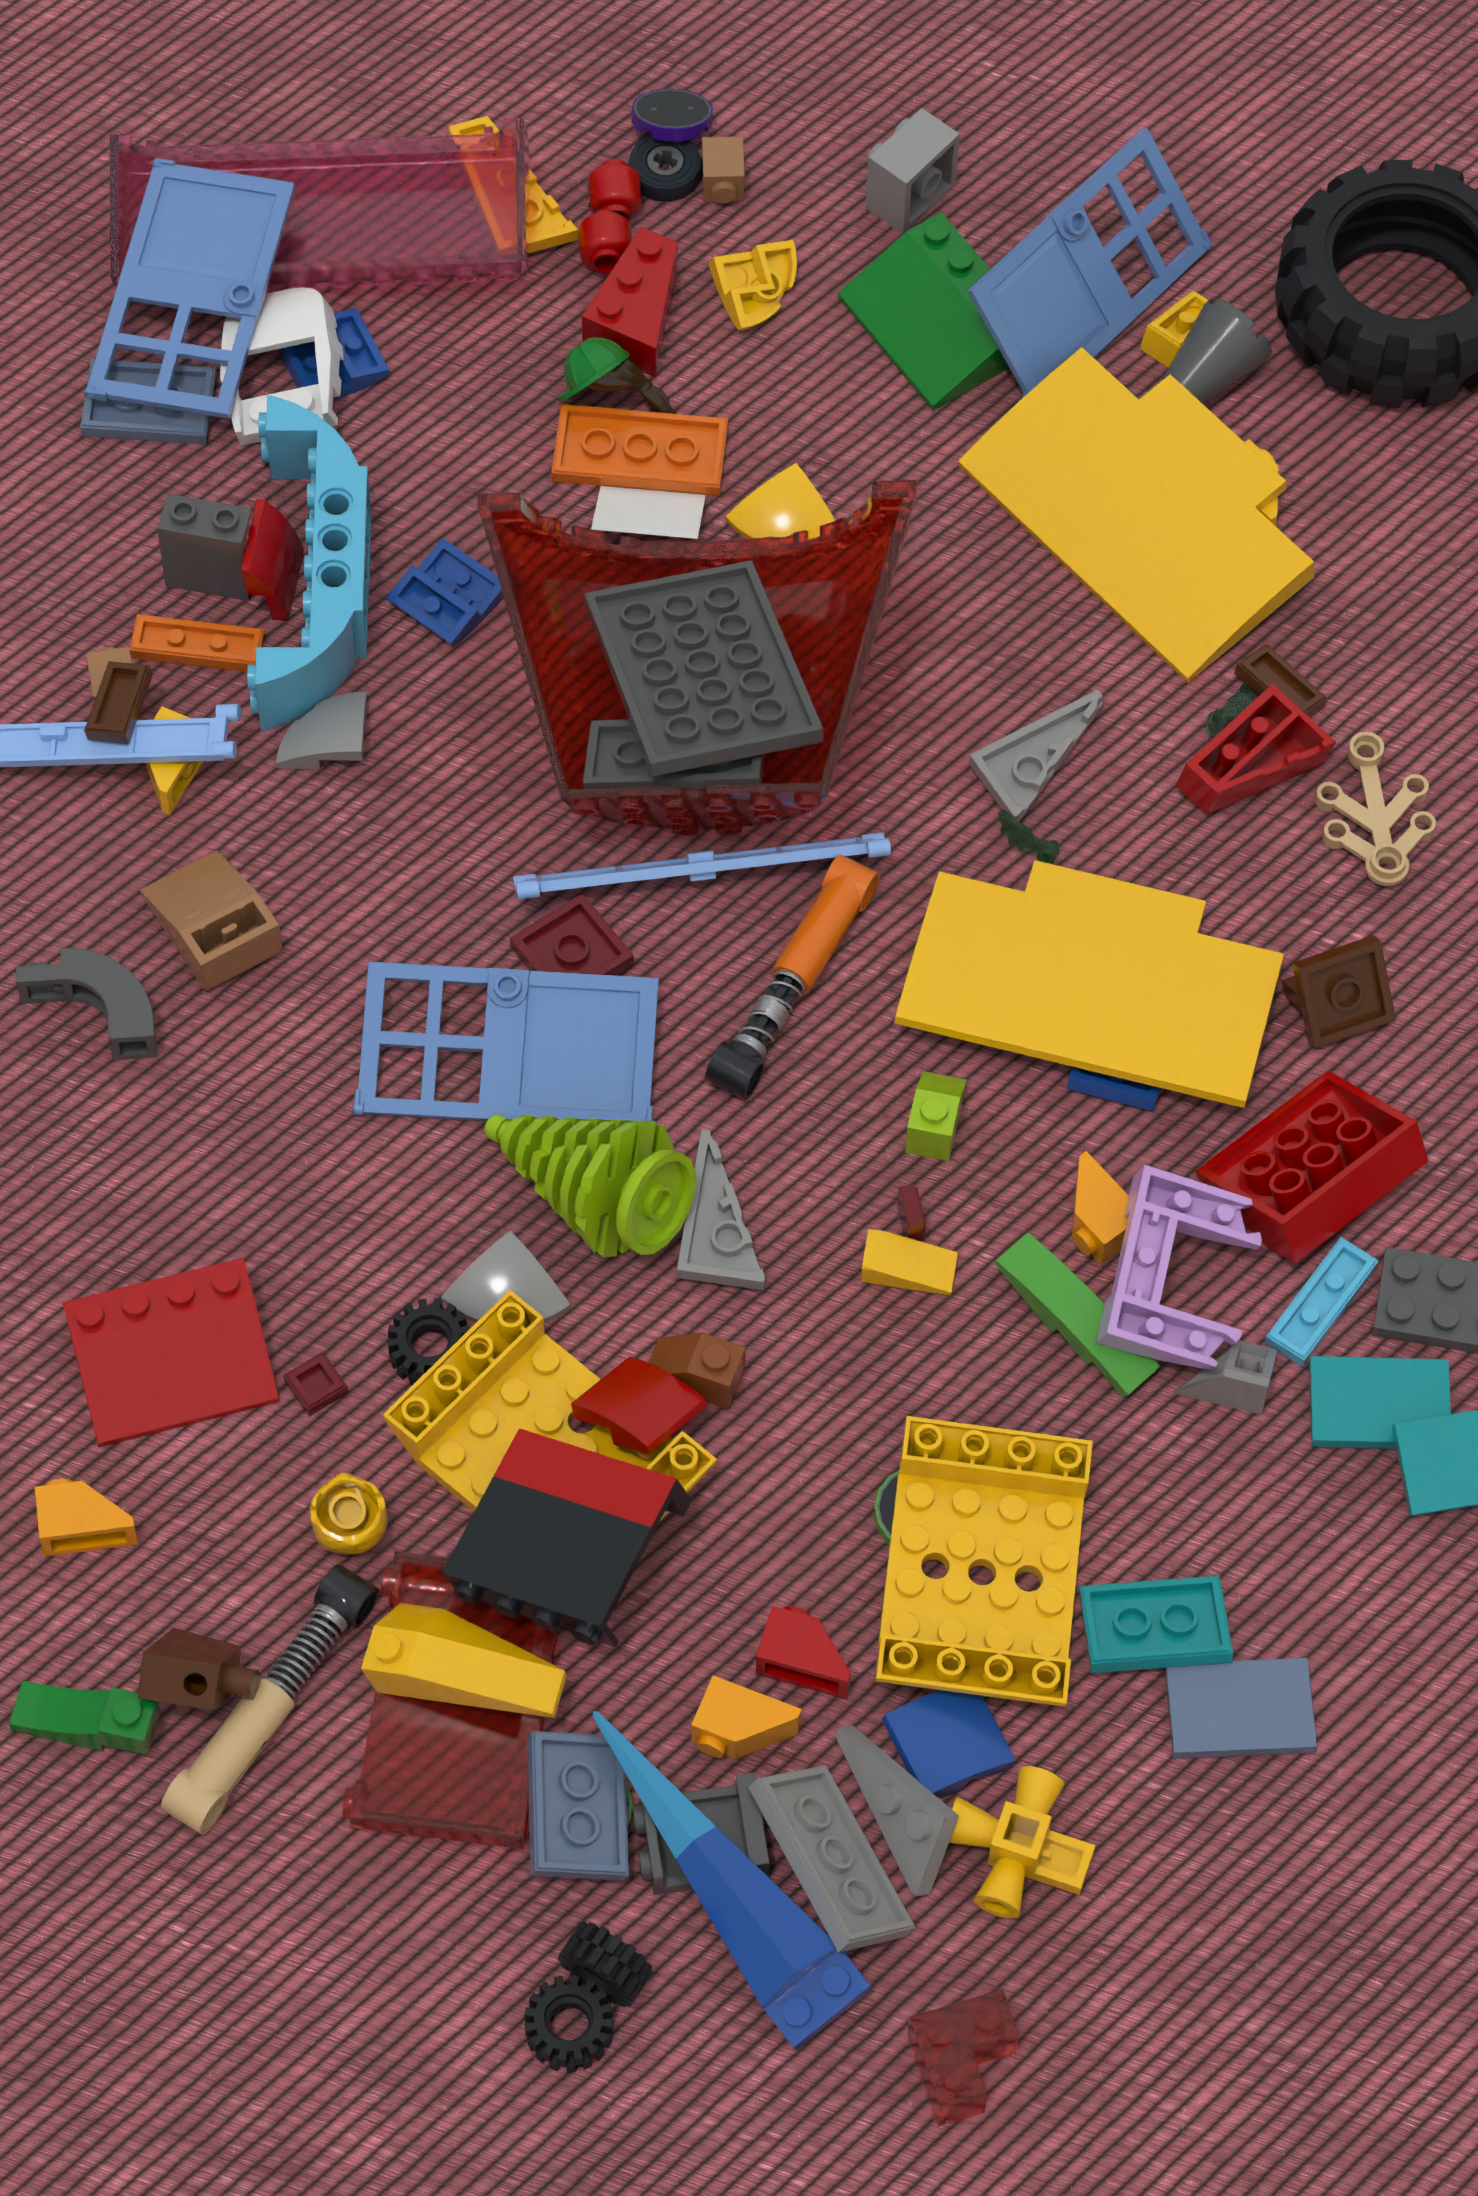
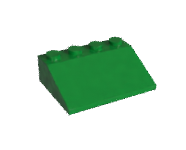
[838,212,1009,411]

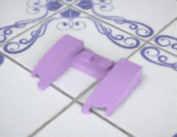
[1096,1165,1262,1370]

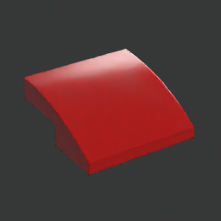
[241,499,304,621]
[571,1356,707,1454]

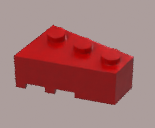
[582,227,678,378]
[1175,684,1336,815]

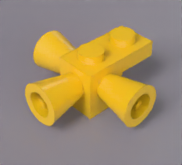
[949,1766,1096,1919]

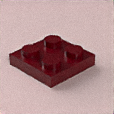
[510,893,634,976]

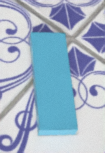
[1264,1237,1379,1368]

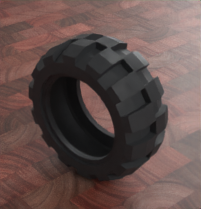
[1275,160,1478,408]

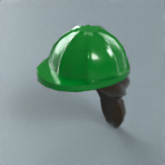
[557,338,677,414]

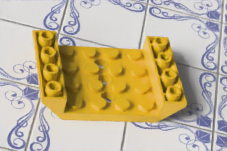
[383,1290,717,1521]
[876,1416,1093,1707]

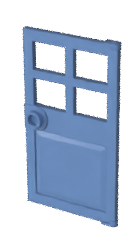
[967,128,1212,397]
[84,158,296,419]
[353,962,659,1121]

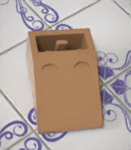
[140,850,283,992]

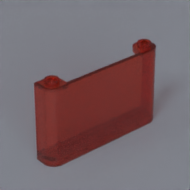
[342,1551,559,1849]

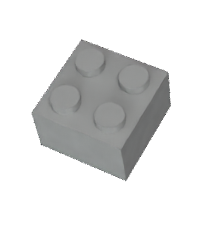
[865,108,960,234]

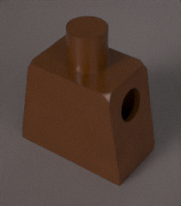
[137,1628,260,1710]

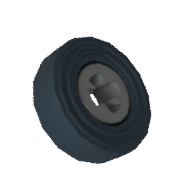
[629,134,702,202]

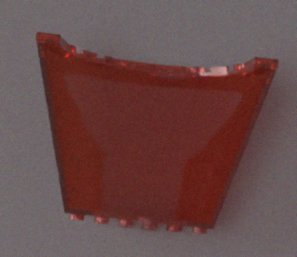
[477,480,917,836]

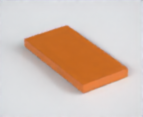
[551,404,728,496]

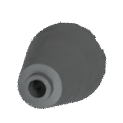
[1160,298,1272,404]

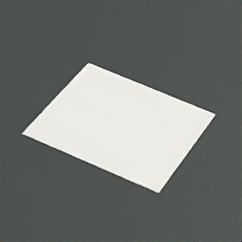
[591,486,706,539]

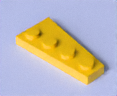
[449,116,579,262]

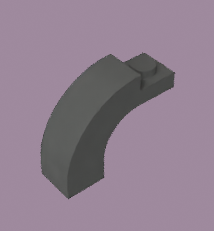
[16,948,158,1060]

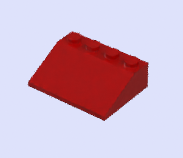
[1195,1070,1428,1264]
[63,1258,279,1447]

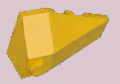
[361,1603,567,1718]

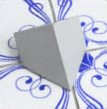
[1172,1340,1278,1415]

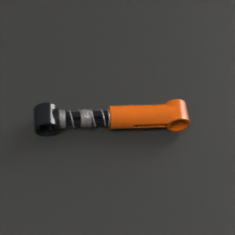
[705,854,881,1100]

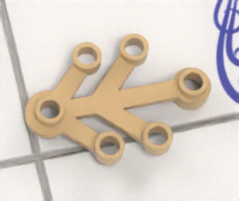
[1315,732,1436,886]

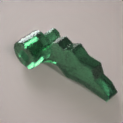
[1204,682,1255,736]
[998,809,1060,864]

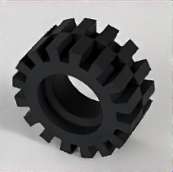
[387,1298,470,1385]
[558,1921,653,2007]
[524,1975,613,2073]

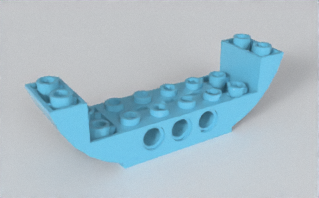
[247,395,371,731]

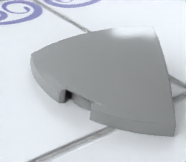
[276,691,367,769]
[441,1230,571,1323]

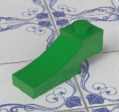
[9,1681,160,1755]

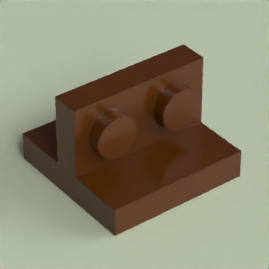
[1281,935,1396,1048]

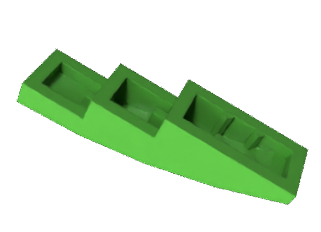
[993,1232,1160,1398]

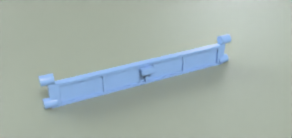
[0,704,241,767]
[513,832,891,900]

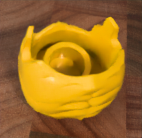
[310,1472,388,1554]

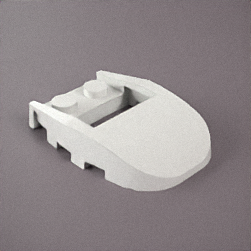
[220,287,343,446]

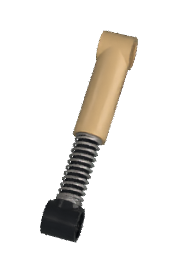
[161,1564,380,1835]

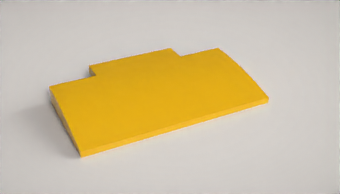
[958,347,1314,683]
[894,860,1284,1108]

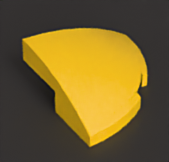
[708,239,797,331]
[726,463,844,552]

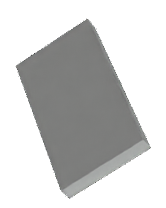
[748,1765,916,1953]

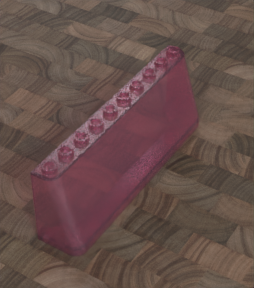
[110,118,529,290]

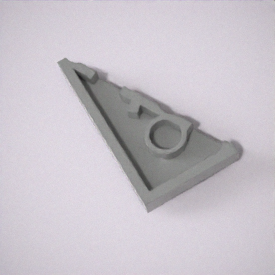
[969,690,1103,826]
[677,1129,765,1290]
[836,1725,959,1896]

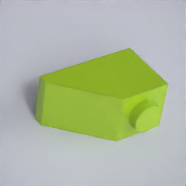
[905,1071,967,1161]

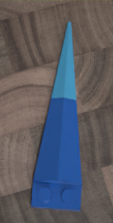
[593,1711,873,2050]

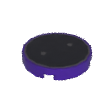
[631,88,713,142]

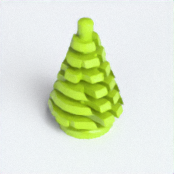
[484,1114,696,1257]

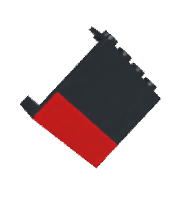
[442,1428,692,1647]

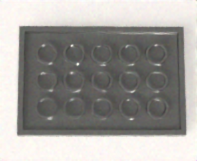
[584,560,823,777]

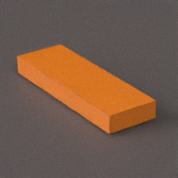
[130,614,265,672]

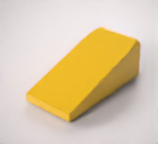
[1140,290,1208,367]
[861,1229,958,1296]

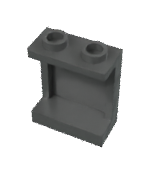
[157,494,252,601]
[632,1773,769,1895]

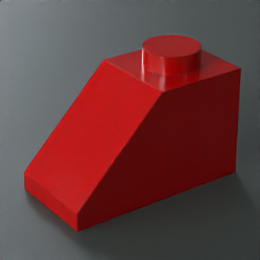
[756,1606,851,1700]

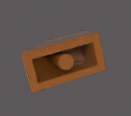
[648,1333,746,1410]

